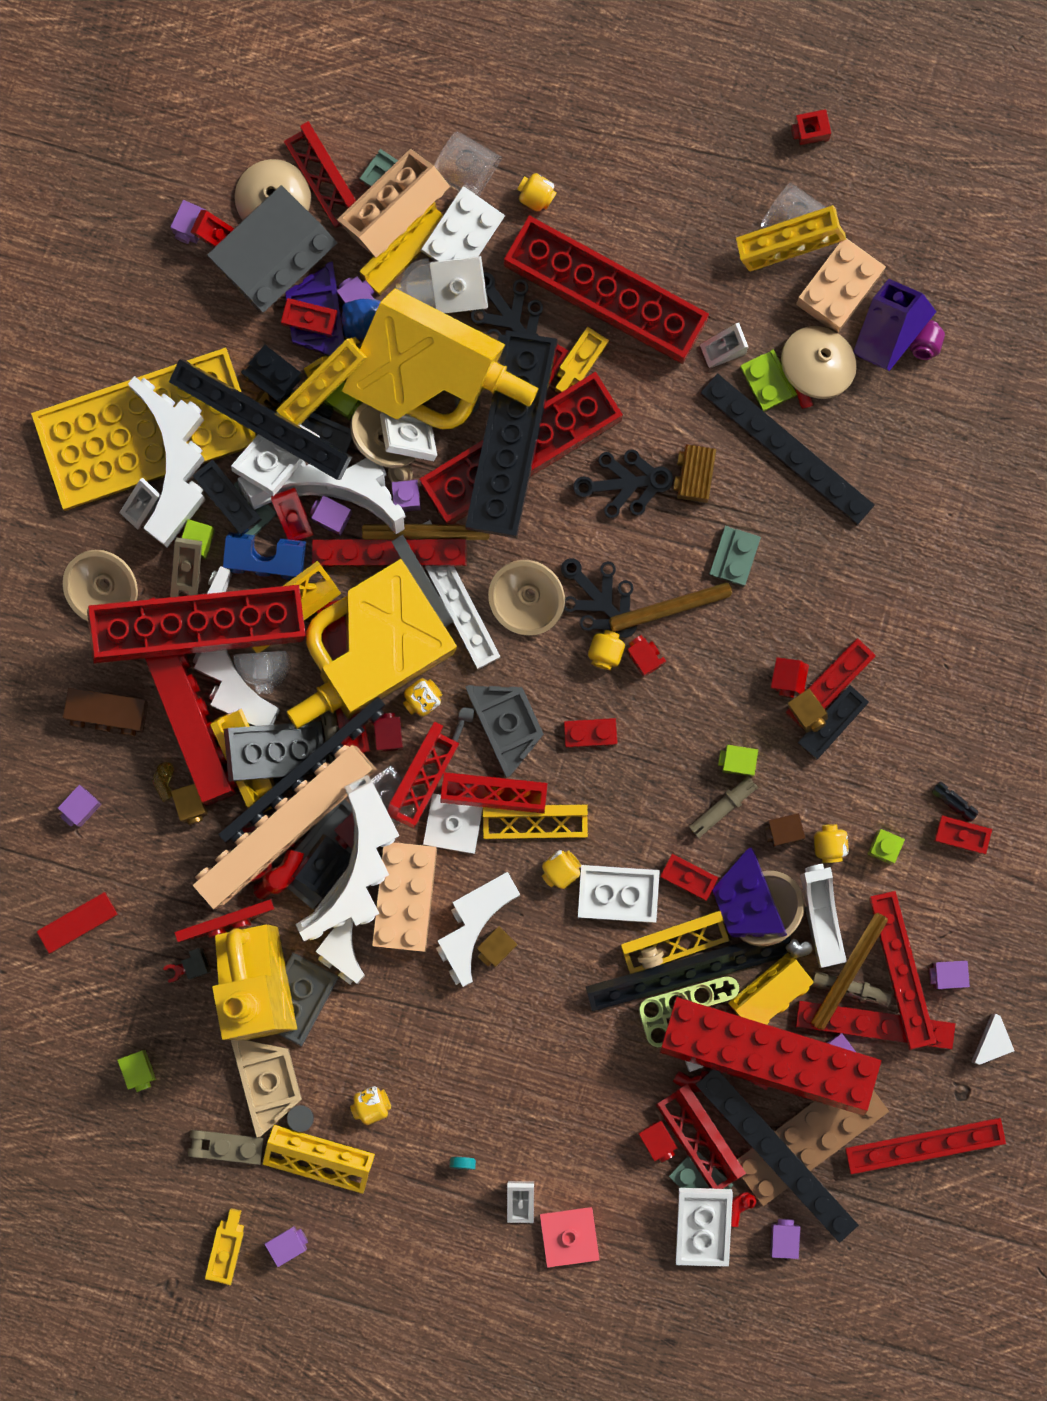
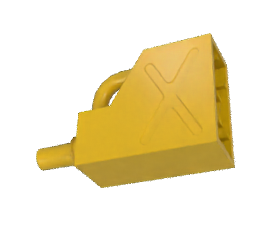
[342,288,539,430]
[286,559,457,729]
[212,924,297,1040]

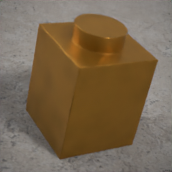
[788,688,828,733]
[171,784,208,825]
[477,926,518,967]

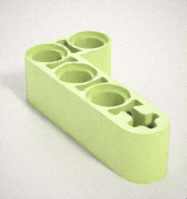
[639,977,739,1047]

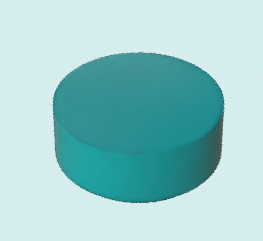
[449,1157,476,1170]

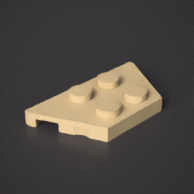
[231,1040,302,1137]

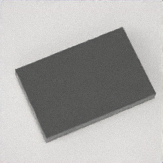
[279,953,339,1047]

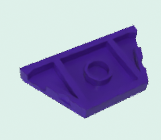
[285,262,344,356]
[712,848,787,937]

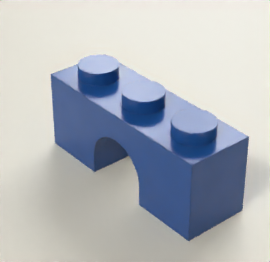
[223,532,306,580]

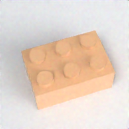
[796,238,886,333]

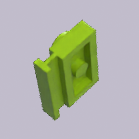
[740,349,797,412]

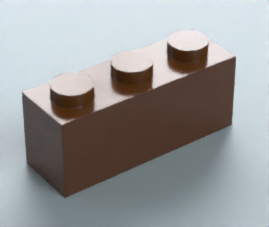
[63,688,148,736]

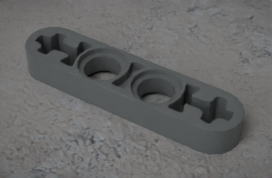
[392,535,454,627]

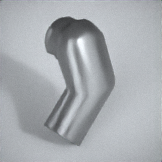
[786,939,812,958]

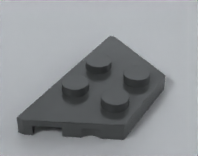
[465,685,544,778]

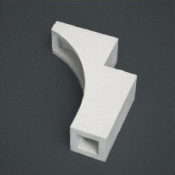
[800,864,847,968]
[315,872,369,985]
[436,872,520,987]

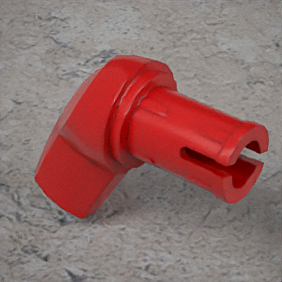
[253,850,304,899]

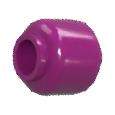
[909,320,945,360]

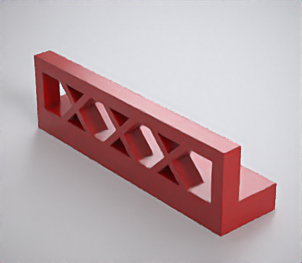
[284,121,356,228]
[387,721,459,829]
[440,772,548,814]
[656,1084,746,1189]

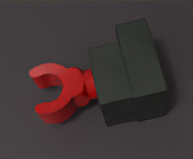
[163,948,211,983]

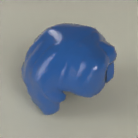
[341,299,381,340]

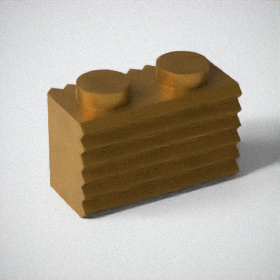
[673,444,716,503]

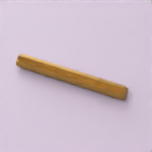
[362,524,490,540]
[609,583,732,632]
[811,913,888,1030]

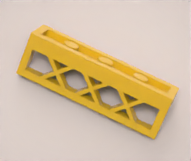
[359,202,443,296]
[736,205,846,272]
[276,337,367,426]
[252,561,341,654]
[210,708,275,813]
[483,805,588,839]
[620,911,729,974]
[263,1125,375,1194]

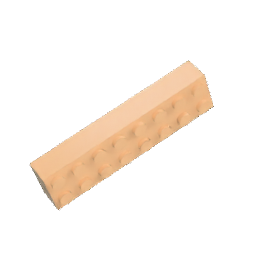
[193,745,377,909]

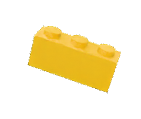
[728,953,814,1025]

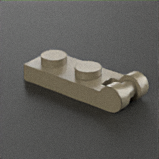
[170,538,202,597]
[187,1130,264,1165]

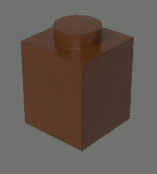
[764,813,805,847]

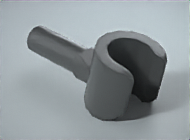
[452,707,474,742]

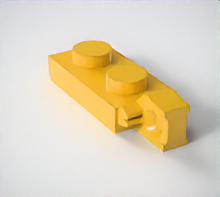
[555,327,609,393]
[205,1208,244,1285]

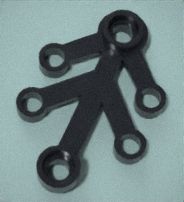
[471,272,543,344]
[573,449,673,519]
[561,558,637,638]

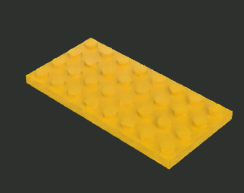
[31,348,256,511]

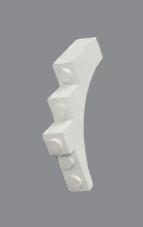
[128,376,206,547]
[238,458,406,534]
[193,566,280,726]
[296,775,399,941]

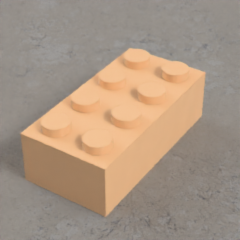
[337,149,450,257]
[372,842,437,952]

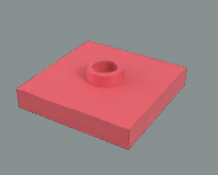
[540,1207,599,1268]

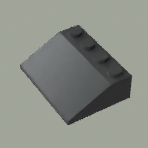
[207,185,337,313]

